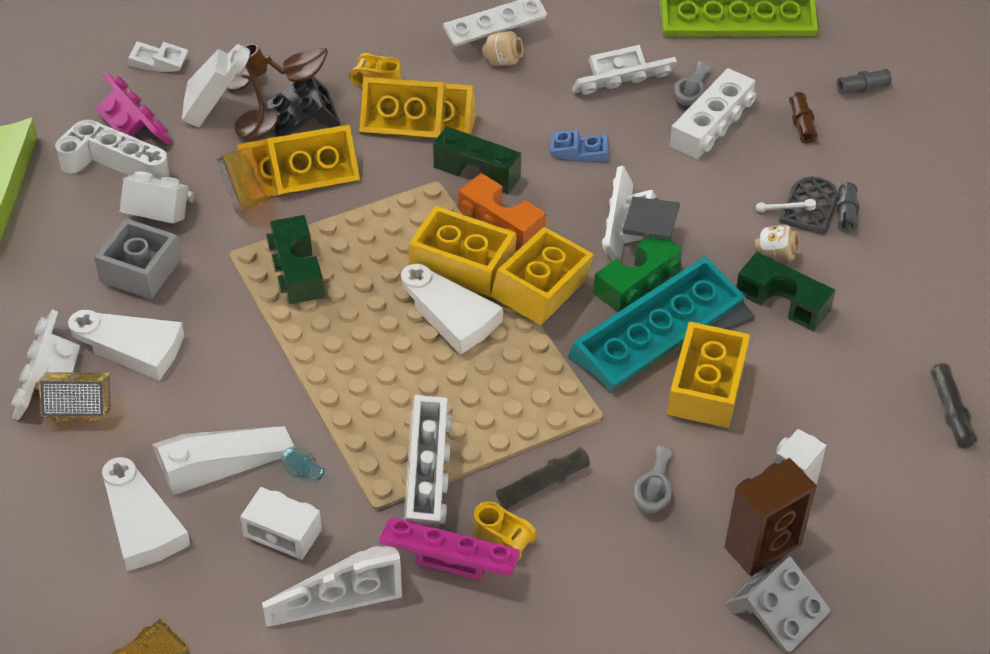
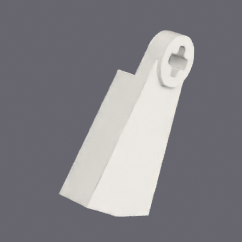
[182,44,250,128]
[401,264,503,355]
[68,310,185,381]
[102,457,190,572]

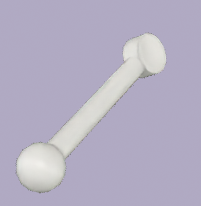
[756,199,816,213]

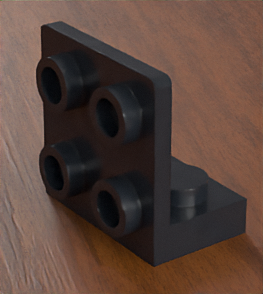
[267,76,340,136]

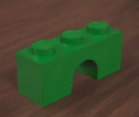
[593,237,682,312]

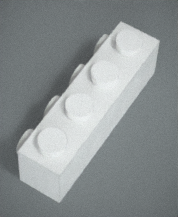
[404,395,452,528]

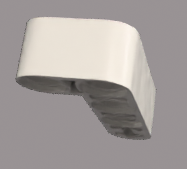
[55,120,170,180]

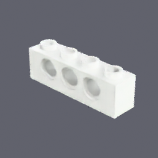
[669,68,756,160]

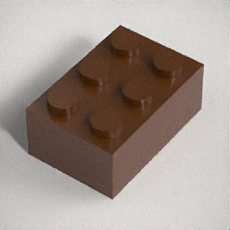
[724,458,817,576]

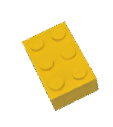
[409,206,516,297]
[490,227,594,325]
[667,322,750,428]

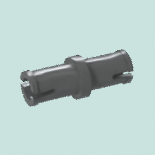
[836,69,892,94]
[836,182,859,233]

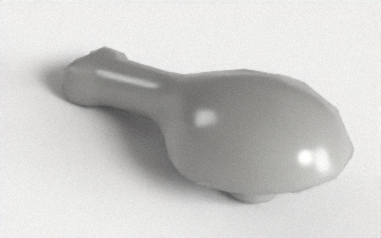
[674,61,711,106]
[634,445,674,514]

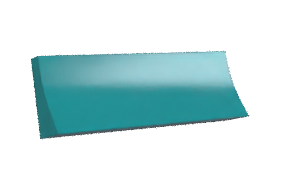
[567,256,745,392]

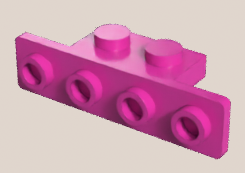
[95,72,172,145]
[379,518,520,581]

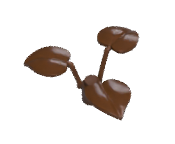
[227,43,328,140]

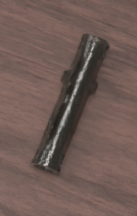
[930,363,977,448]
[496,447,590,509]

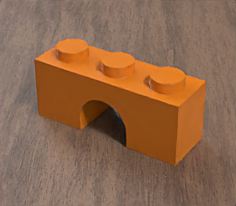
[458,173,546,249]

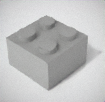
[94,218,182,300]

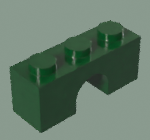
[433,126,521,194]
[266,215,325,304]
[736,252,836,332]

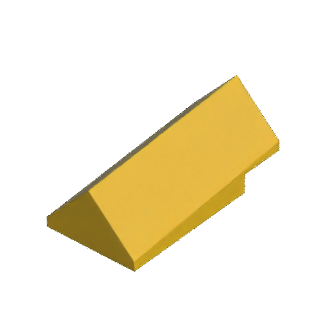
[359,77,476,138]
[237,124,360,201]

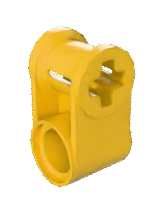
[349,53,402,88]
[472,501,538,561]

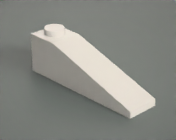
[152,426,296,496]
[262,546,402,627]

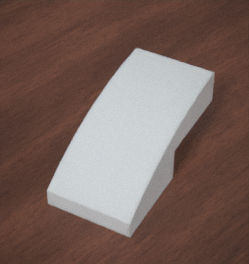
[127,41,189,72]

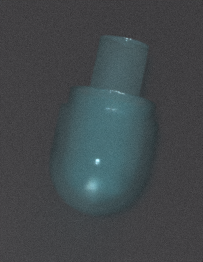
[281,446,325,480]

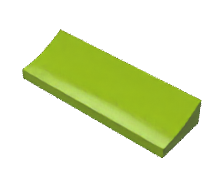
[658,0,818,37]
[0,117,38,243]

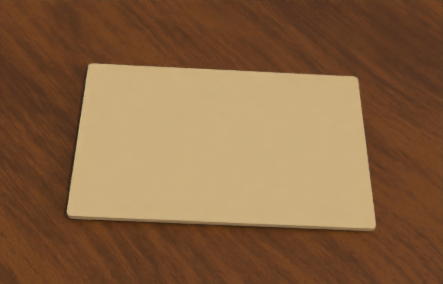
[230,181,603,511]

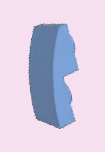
[550,130,609,162]

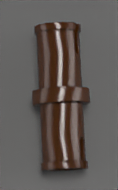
[789,92,818,143]

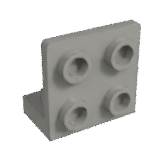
[725,556,830,653]

